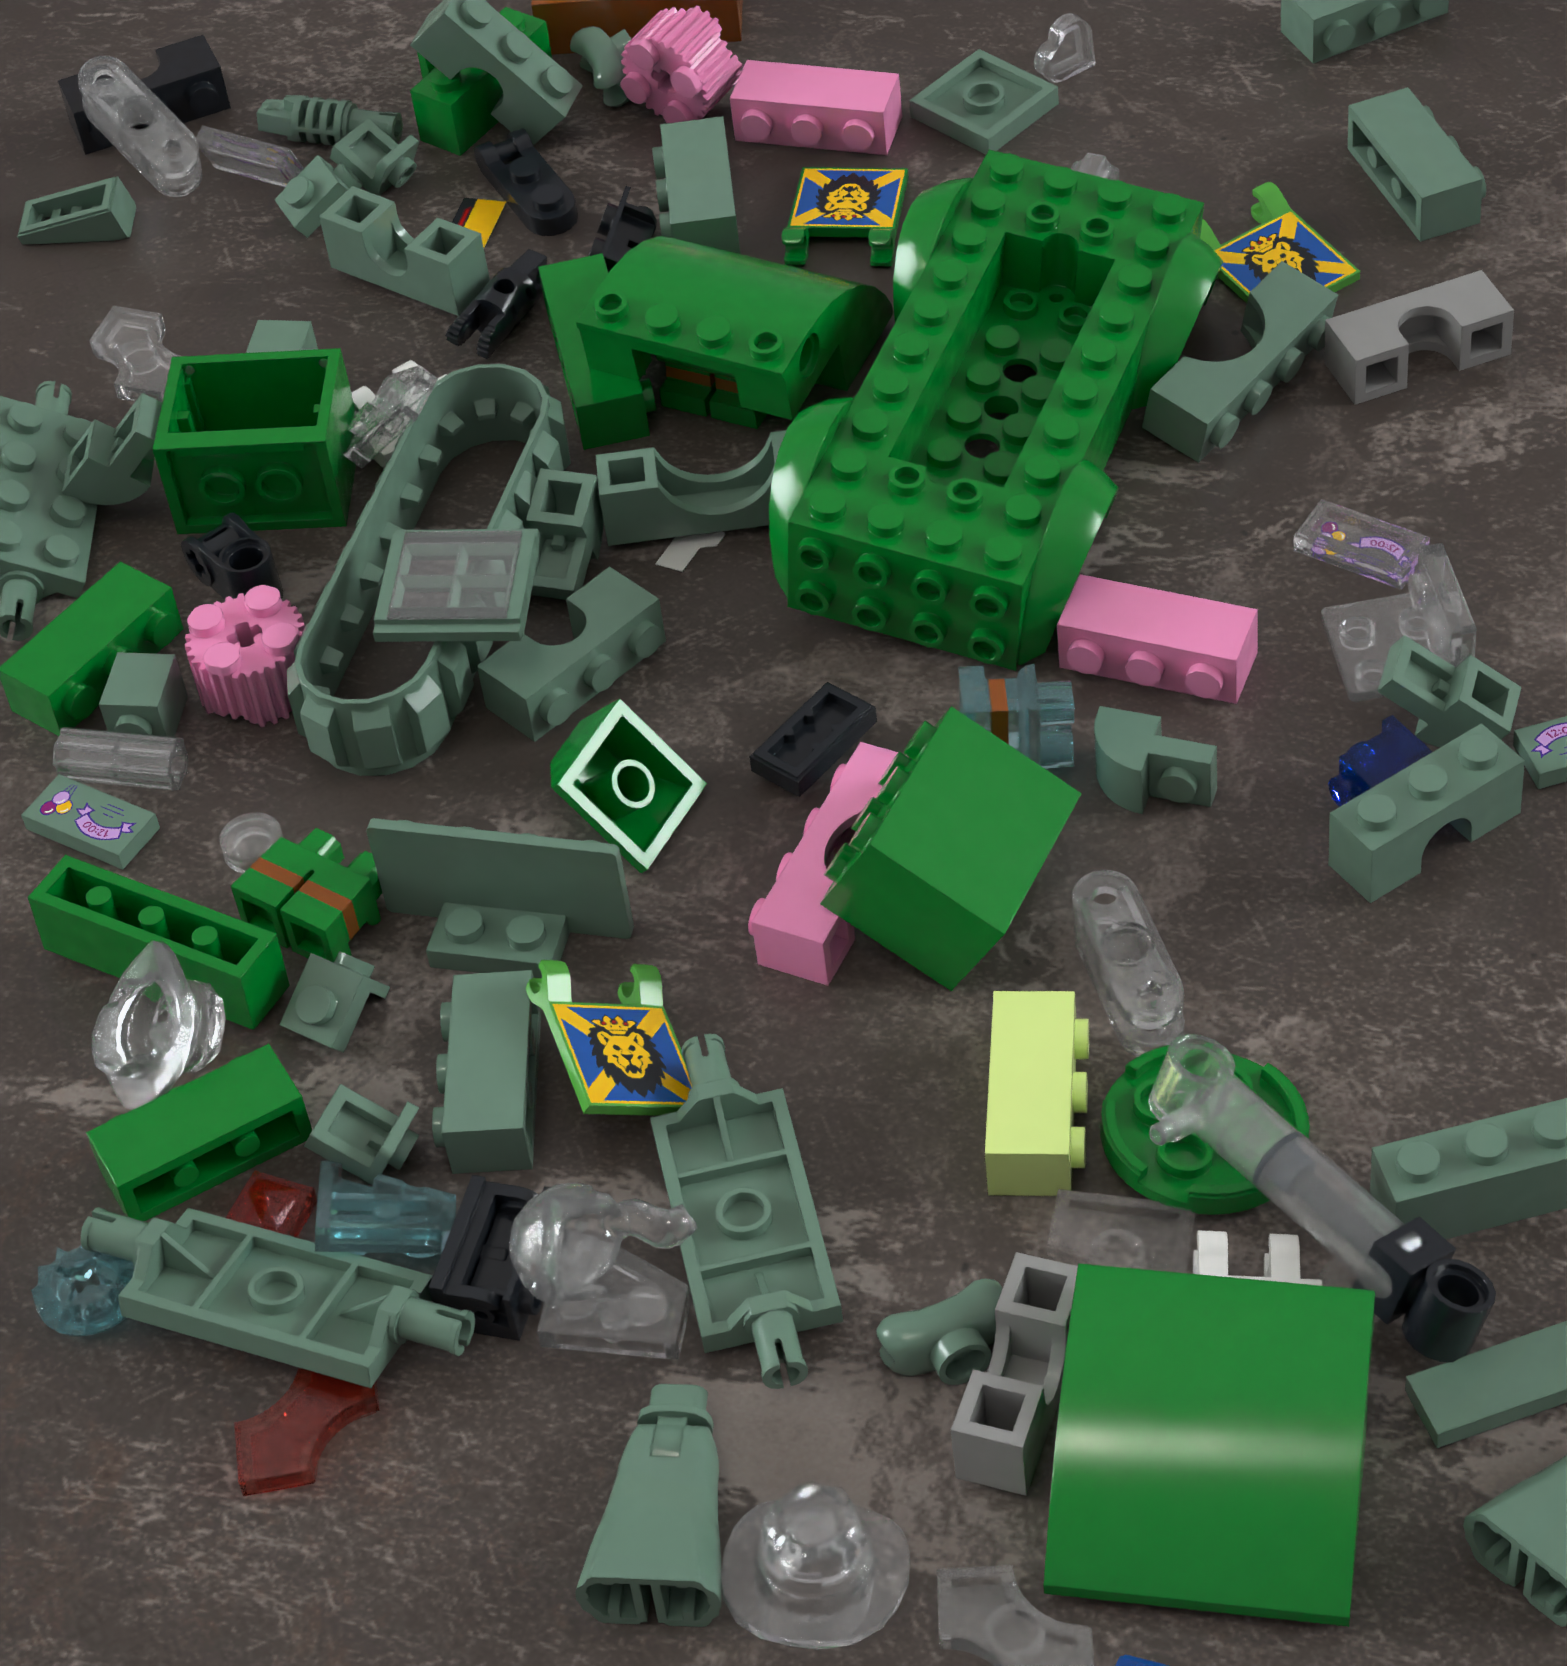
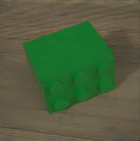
[152,348,359,535]
[820,706,1082,991]

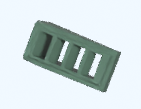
[17,176,136,245]

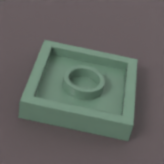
[909,49,1059,155]

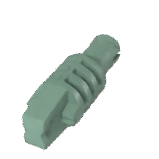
[257,95,403,146]

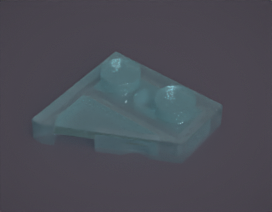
[315,1161,456,1258]

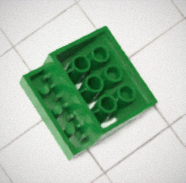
[1043,1263,1375,1627]

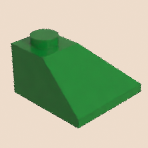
[550,698,707,873]

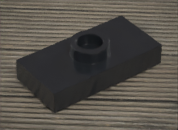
[749,682,877,797]

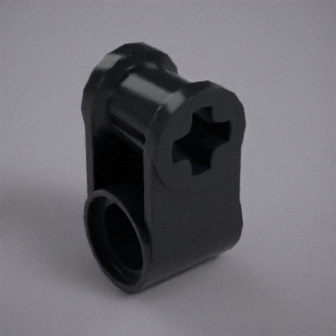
[181,512,283,599]

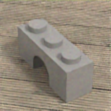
[1324,270,1514,405]
[951,1252,1078,1496]

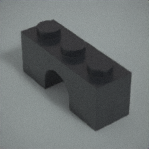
[57,35,231,155]

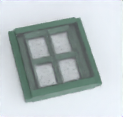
[373,529,540,642]

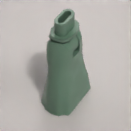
[575,1384,721,1627]
[1463,1455,1567,1627]

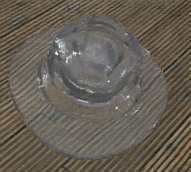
[91,940,226,1110]
[721,1481,910,1650]

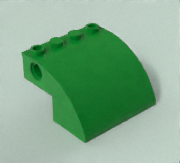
[576,236,894,420]

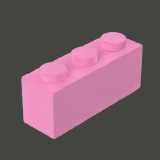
[730,60,903,155]
[1057,574,1258,704]

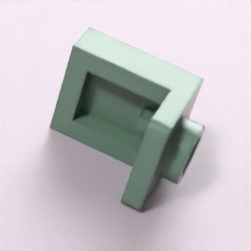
[330,118,419,196]
[274,155,363,238]
[279,951,390,1053]
[304,1084,419,1186]

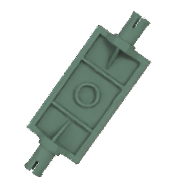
[0,381,97,641]
[650,1034,843,1389]
[81,1207,475,1388]

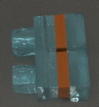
[958,664,1074,769]

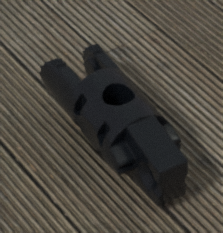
[445,249,547,359]

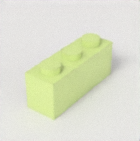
[985,991,1089,1196]

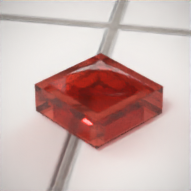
[225,1170,318,1238]

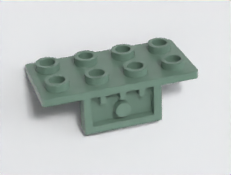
[366,818,634,978]

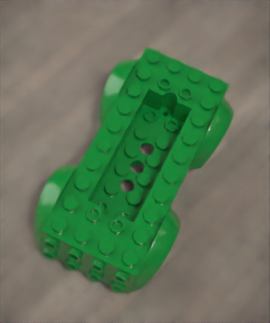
[769,149,1223,671]

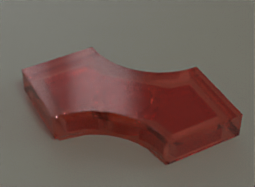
[234,1367,380,1496]

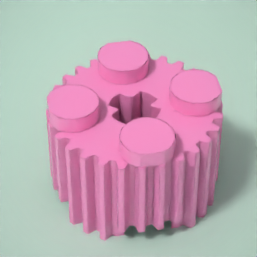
[620,5,743,123]
[184,585,305,727]

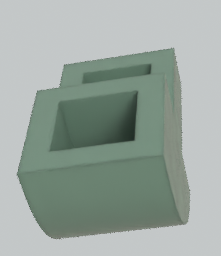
[62,393,162,505]
[526,468,604,600]
[1377,635,1521,747]
[1094,706,1217,814]

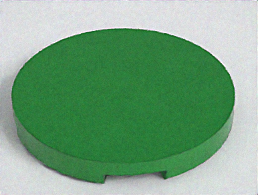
[1100,1042,1310,1215]

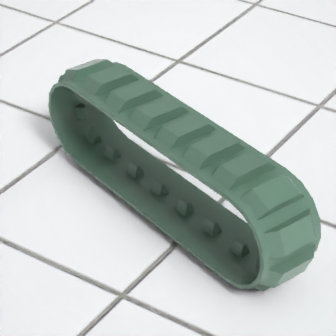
[287,364,571,776]

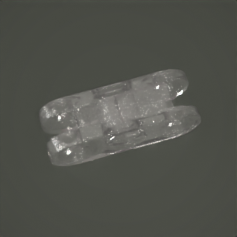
[78,56,203,197]
[1072,870,1185,1057]

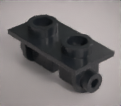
[589,186,657,273]

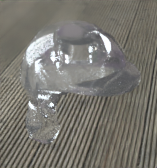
[509,1182,697,1308]

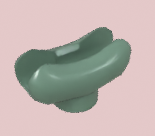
[570,26,631,108]
[876,1278,1003,1385]

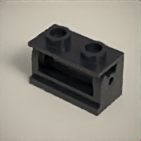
[429,1175,565,1341]

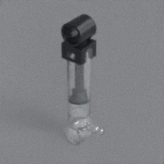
[1148,1034,1496,1362]

